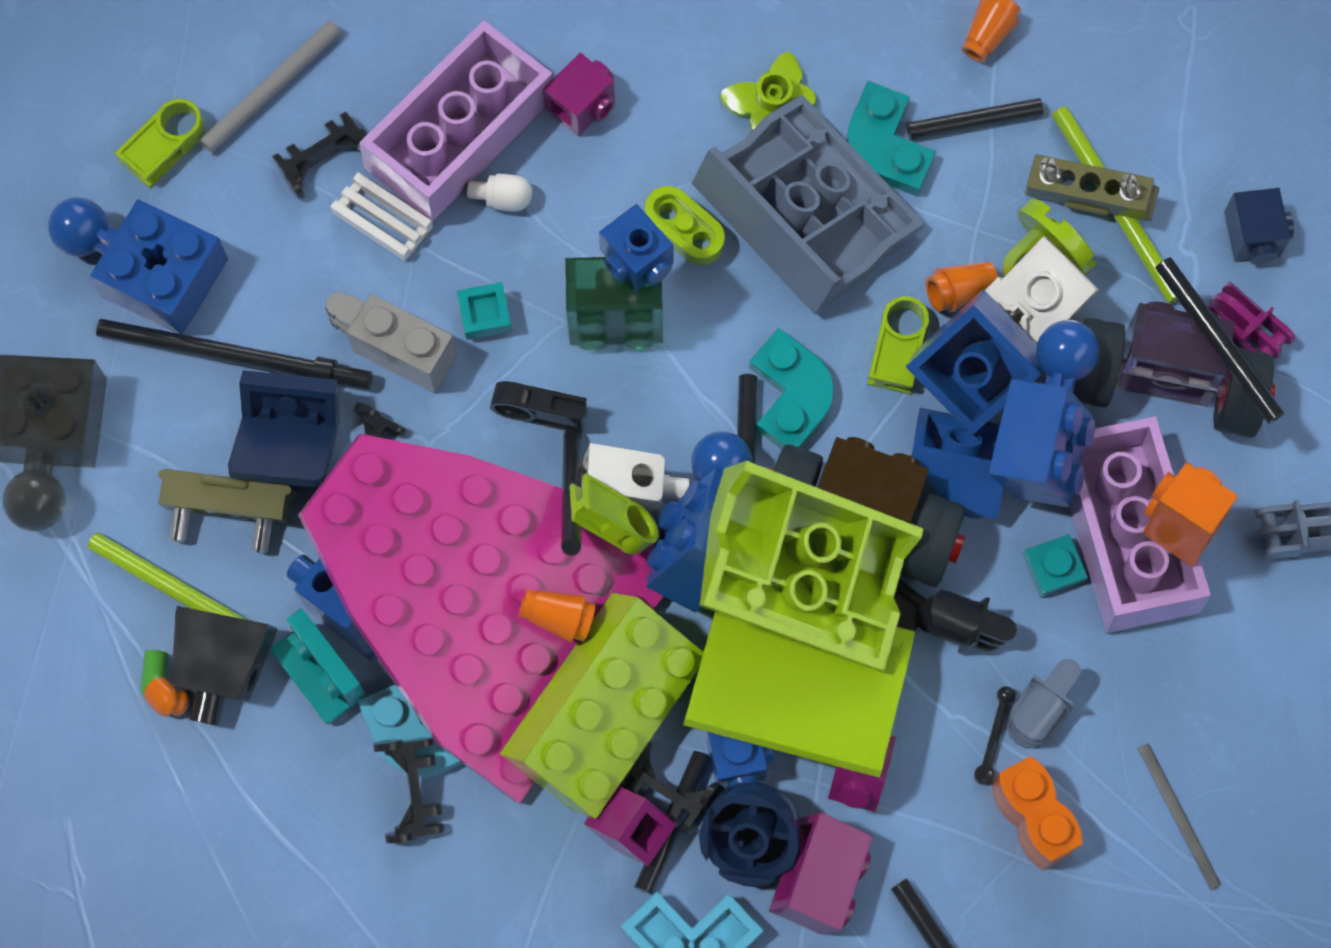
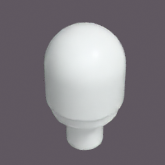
[467,173,533,212]

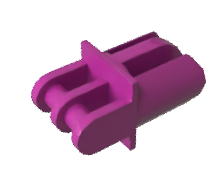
[1207,281,1295,358]

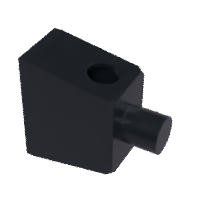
[172,606,277,726]

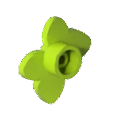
[720,51,816,132]

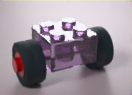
[1073,301,1276,438]

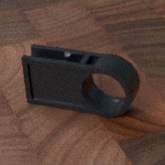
[490,381,588,434]

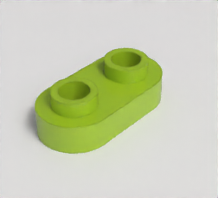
[645,186,725,265]

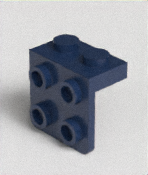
[228,370,340,487]

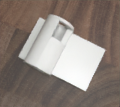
[985,236,1099,344]

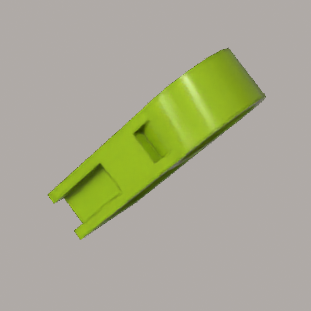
[115,98,205,188]
[867,296,929,395]
[570,473,659,556]

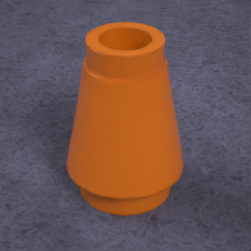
[961,0,1021,63]
[925,261,998,313]
[518,589,595,643]

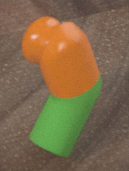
[140,650,189,717]

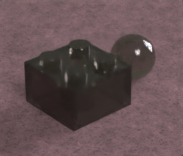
[0,355,107,532]

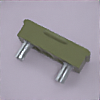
[1025,154,1160,221]
[158,469,297,553]

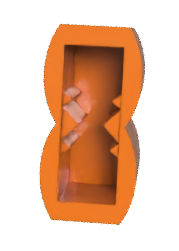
[992,756,1082,870]

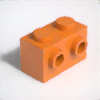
[1143,462,1238,567]

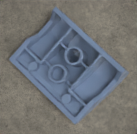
[692,95,925,315]

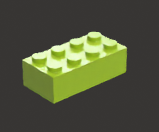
[500,593,704,819]

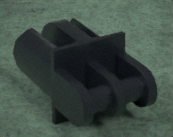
[916,590,1017,654]

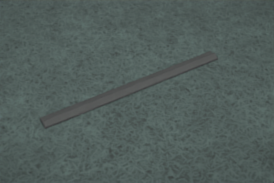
[1138,744,1221,890]

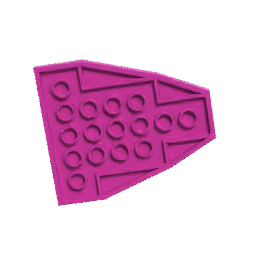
[298,434,663,803]

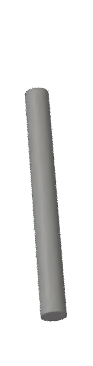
[199,20,341,154]

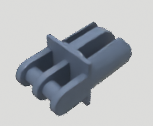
[1255,500,1331,560]
[1007,659,1081,748]

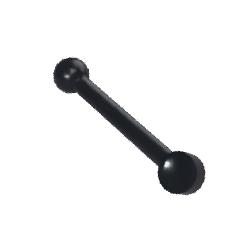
[974,686,1016,785]

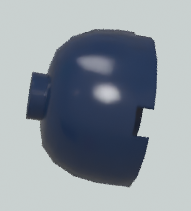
[698,782,802,886]

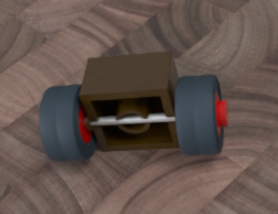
[767,437,966,587]

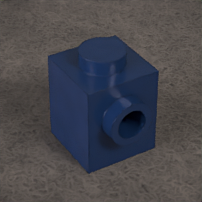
[1224,187,1294,265]

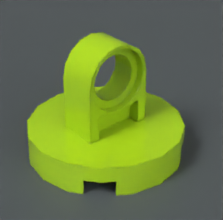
[1003,198,1097,276]

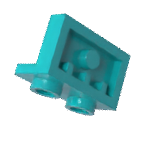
[271,607,367,724]

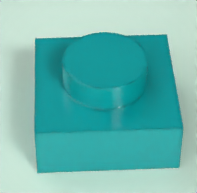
[457,282,512,340]
[1022,534,1088,598]

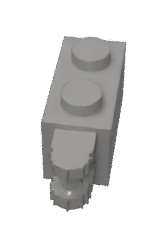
[325,291,458,394]

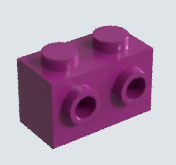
[768,812,873,935]

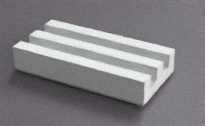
[330,172,433,262]

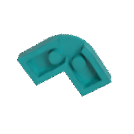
[847,81,936,197]
[749,327,833,450]

